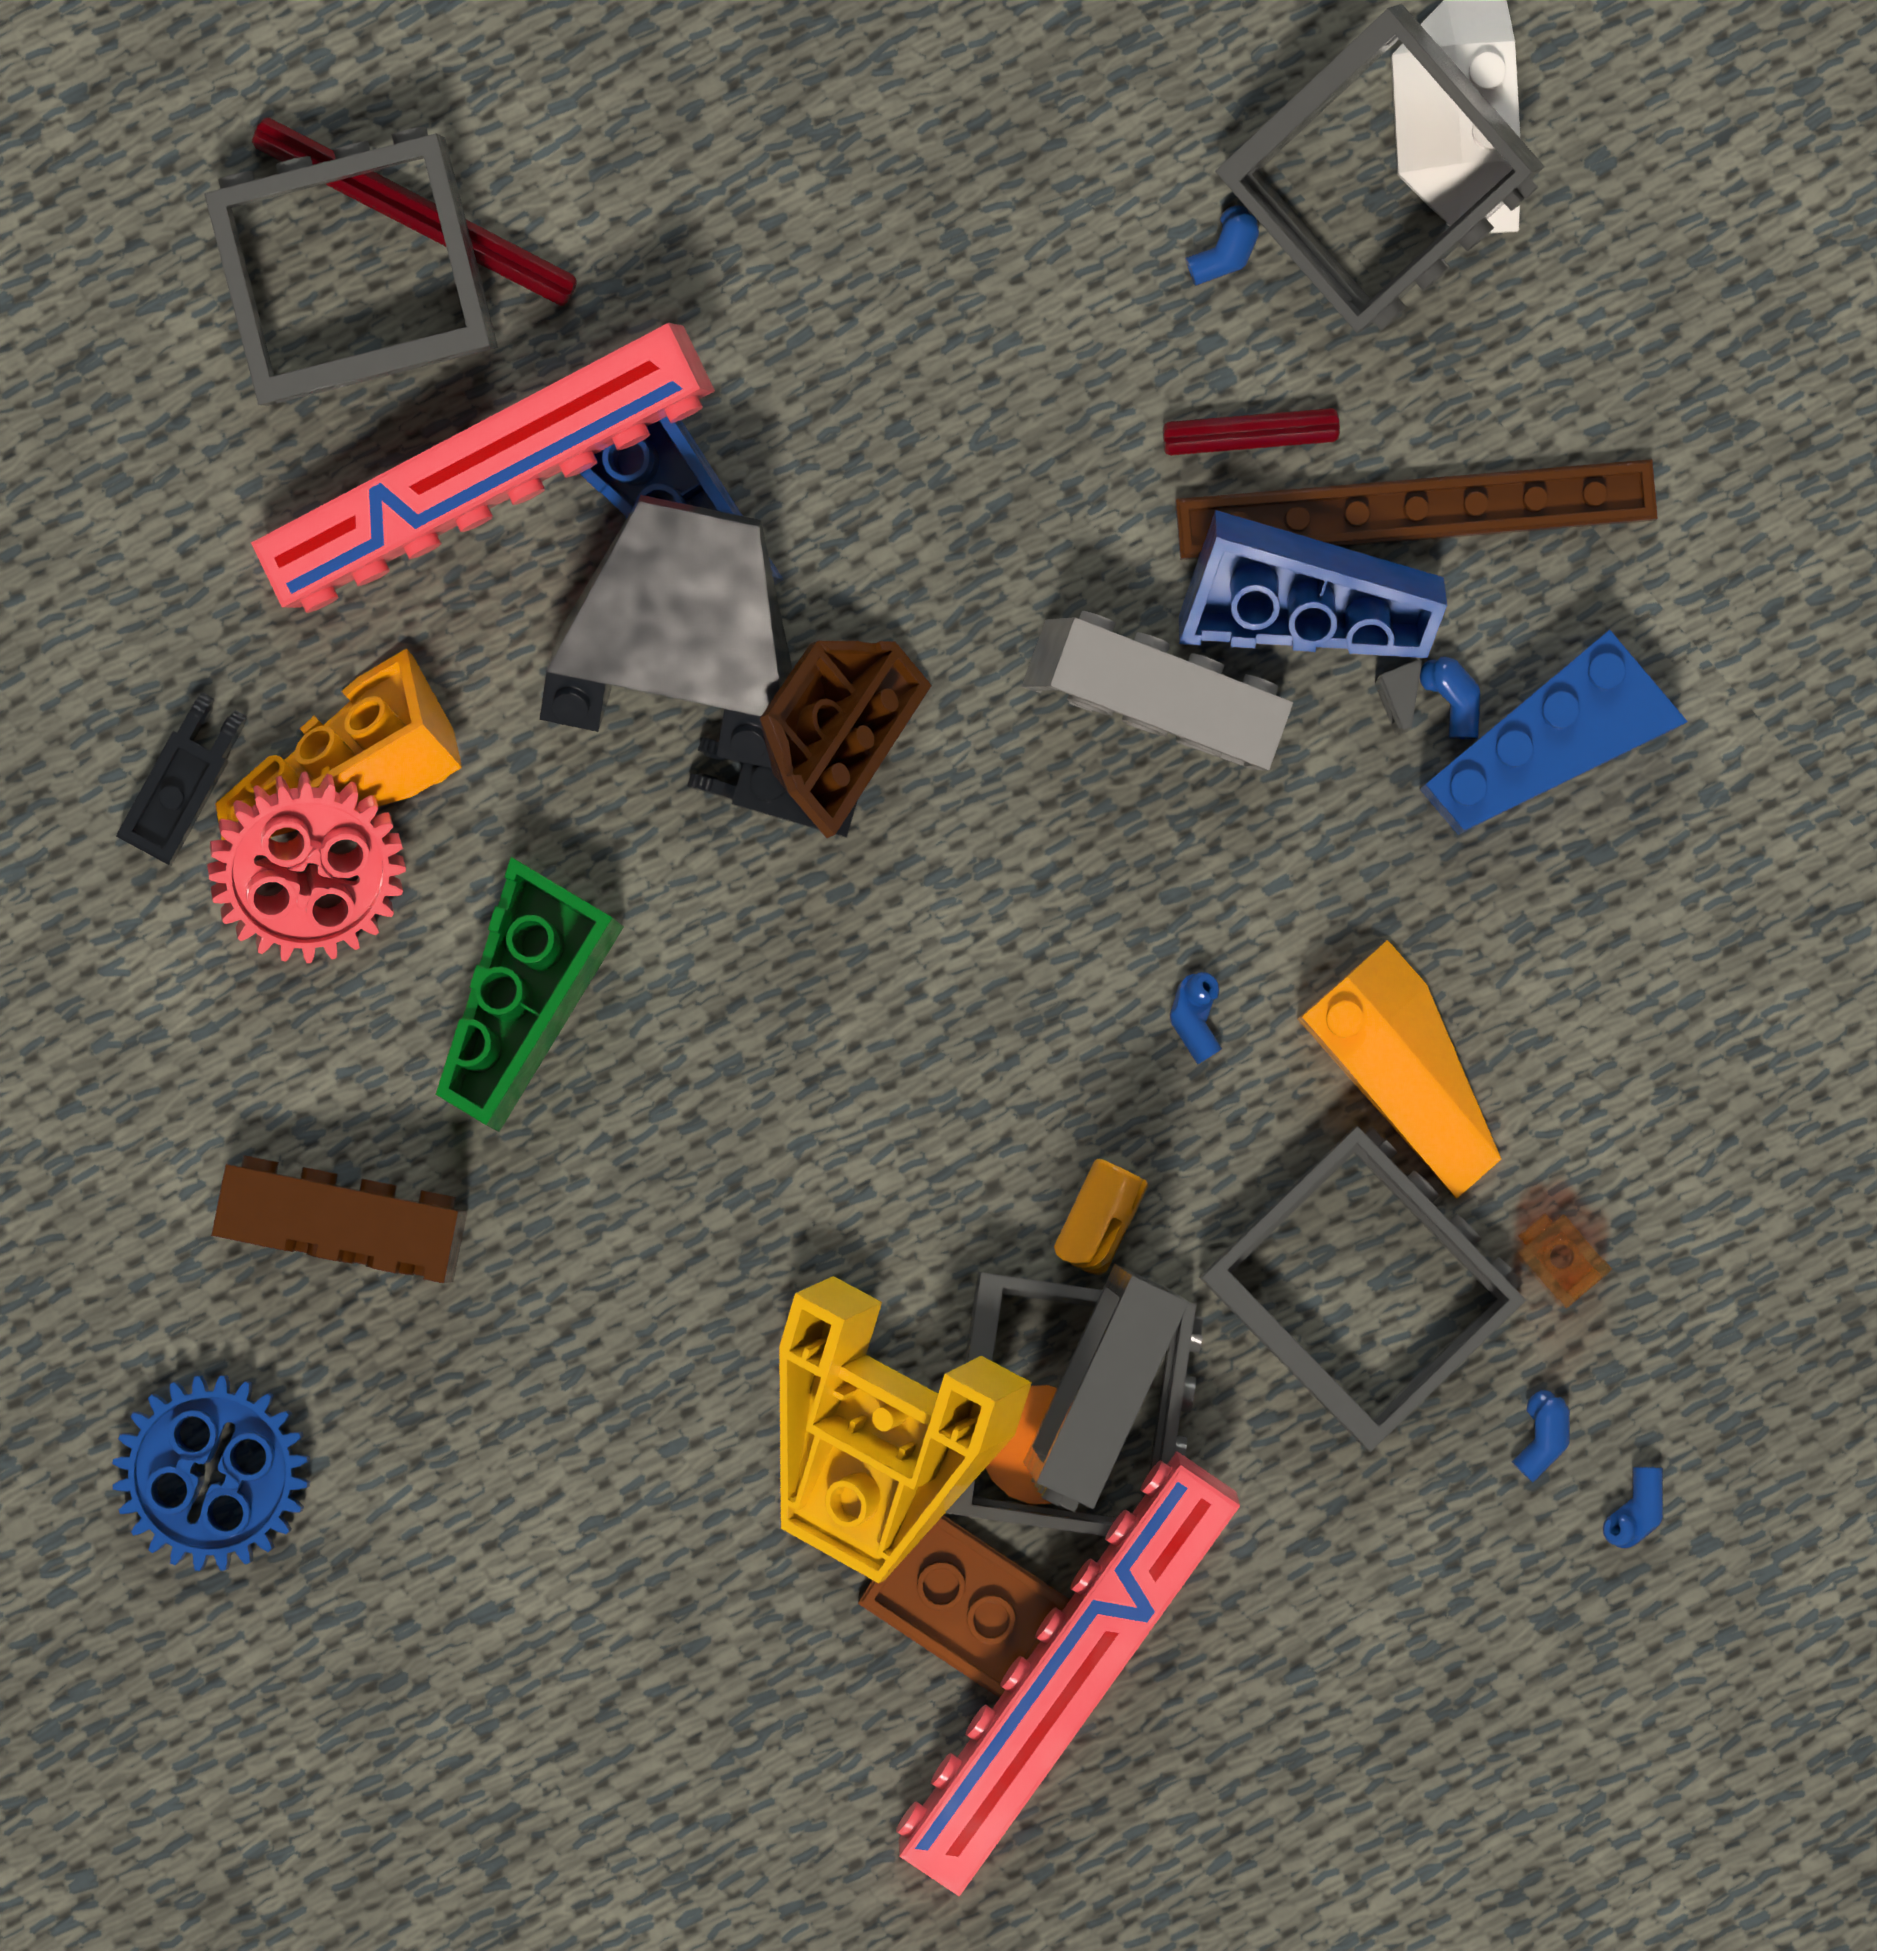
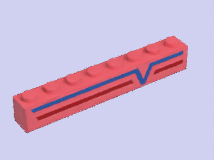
[251,323,715,613]
[896,1451,1240,1896]

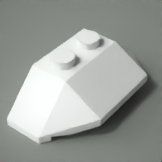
[1391,0,1520,233]

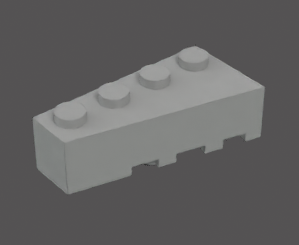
[1021,611,1293,770]

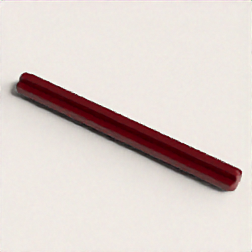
[252,117,577,306]

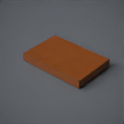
[858,1515,1070,1698]

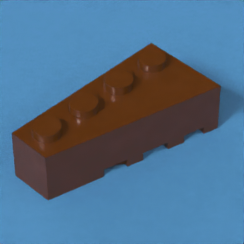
[211,1155,468,1283]

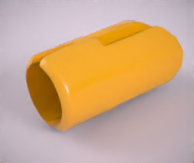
[1054,1158,1148,1275]

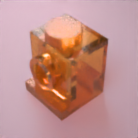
[1514,1213,1613,1309]

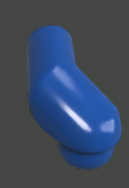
[1185,205,1259,286]
[1420,656,1480,739]
[1170,972,1222,1065]
[1512,1390,1570,1483]
[1603,1467,1663,1548]

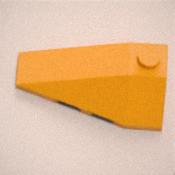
[215,648,462,840]
[1298,940,1501,1199]

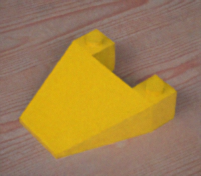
[779,1276,1032,1583]

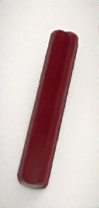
[1162,408,1340,456]

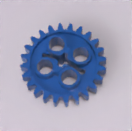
[112,1375,310,1571]

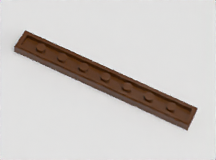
[1175,459,1658,560]

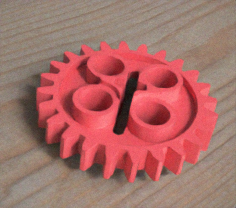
[207,772,406,963]

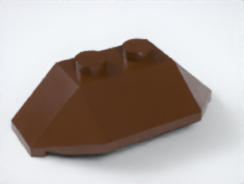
[760,641,932,838]

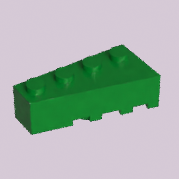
[435,857,624,1132]

